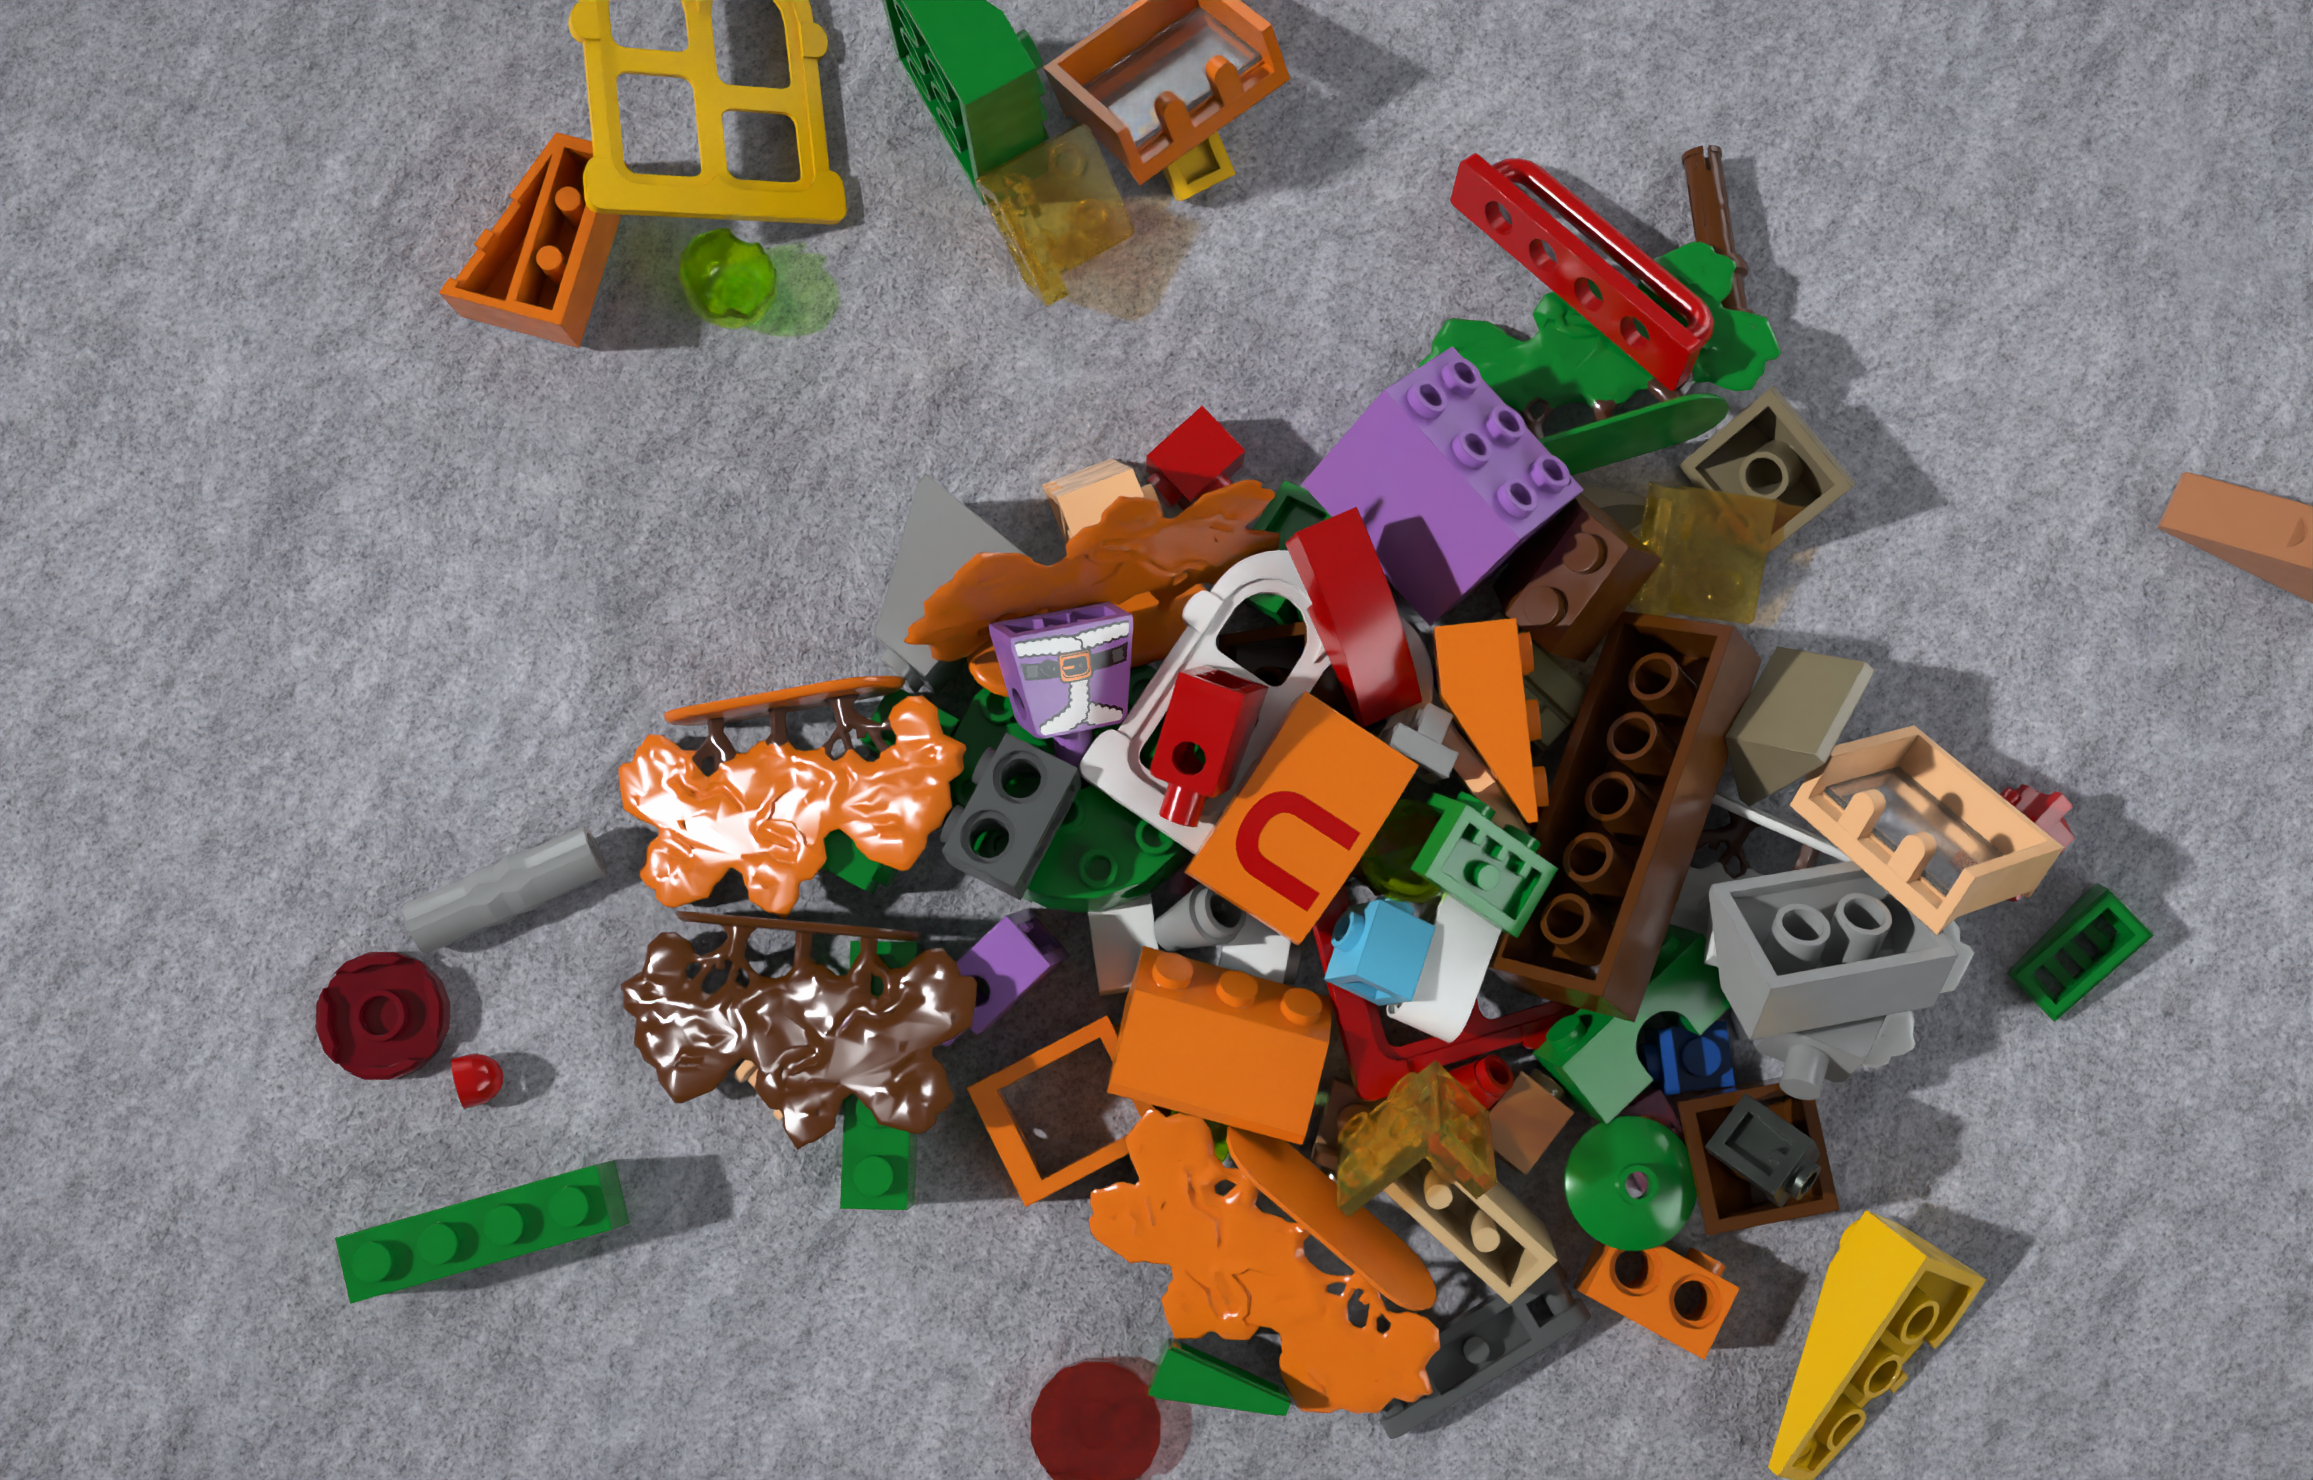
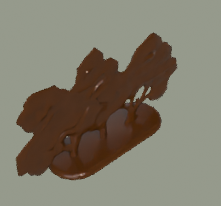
[621,911,977,1150]

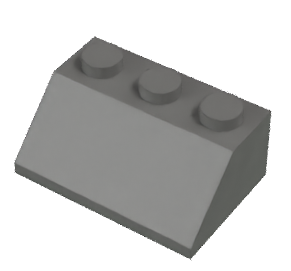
[1708,861,1958,1040]

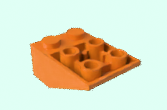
[1432,618,1549,823]

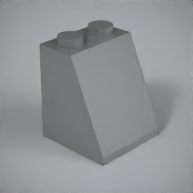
[875,474,1027,696]

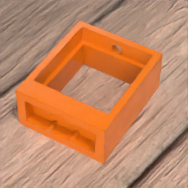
[966,1015,1172,1207]

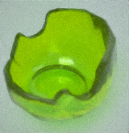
[678,228,779,330]
[1358,799,1444,903]

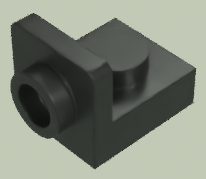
[1705,1093,1821,1208]

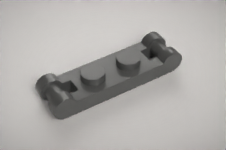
[1379,1261,1591,1439]

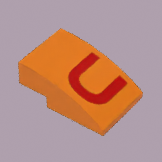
[1184,691,1419,945]

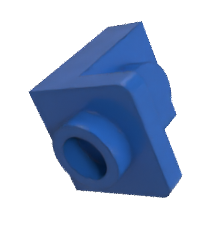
[1638,1021,1735,1095]

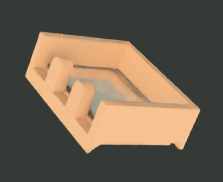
[1789,725,2064,935]

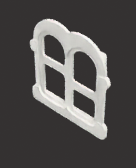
[1079,550,1434,854]

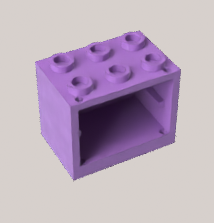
[1302,346,1584,626]

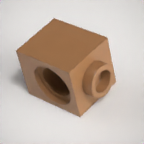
[1467,1069,1574,1175]

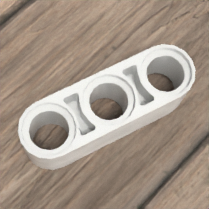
[1386,884,1501,1043]

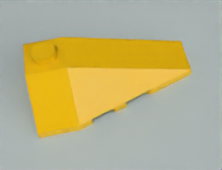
[1768,1210,1986,1480]

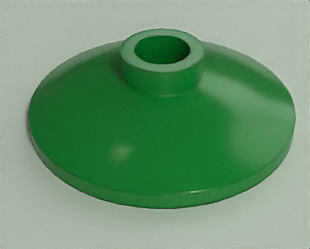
[1564,1116,1697,1251]

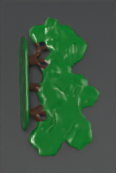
[1418,242,1781,476]

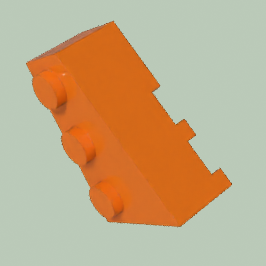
[438,132,629,348]

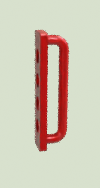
[1450,153,1714,391]

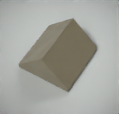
[1678,386,1856,561]
[1725,646,1875,807]

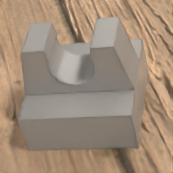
[1380,703,1459,784]

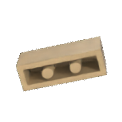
[1361,1098,1558,1304]

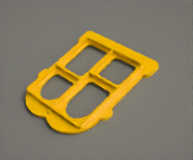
[568,0,847,225]

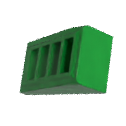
[2006,883,2154,1022]
[1148,1338,1291,1416]

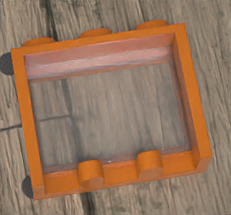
[1043,0,1290,186]

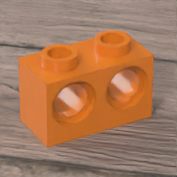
[1573,1241,1740,1360]

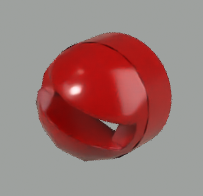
[451,1053,503,1110]

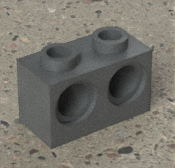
[940,733,1082,901]

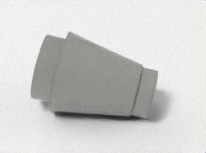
[1154,883,1246,952]

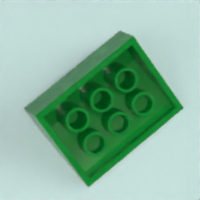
[882,0,1051,205]

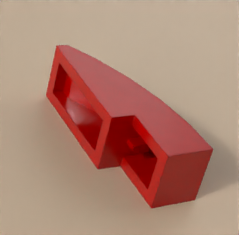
[1285,507,1422,728]

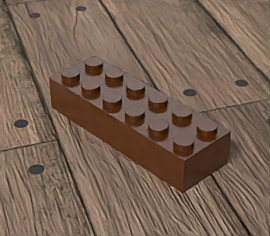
[1488,611,1762,1023]

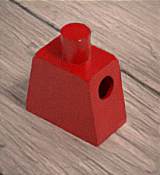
[1150,665,1269,827]

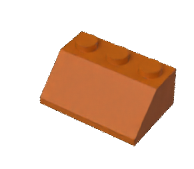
[1107,946,1333,1145]

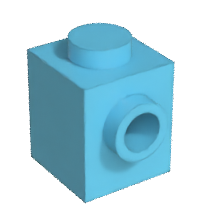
[1324,896,1436,1006]

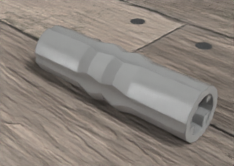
[402,826,608,954]

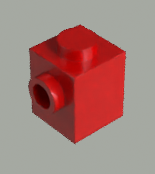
[1146,405,1246,511]

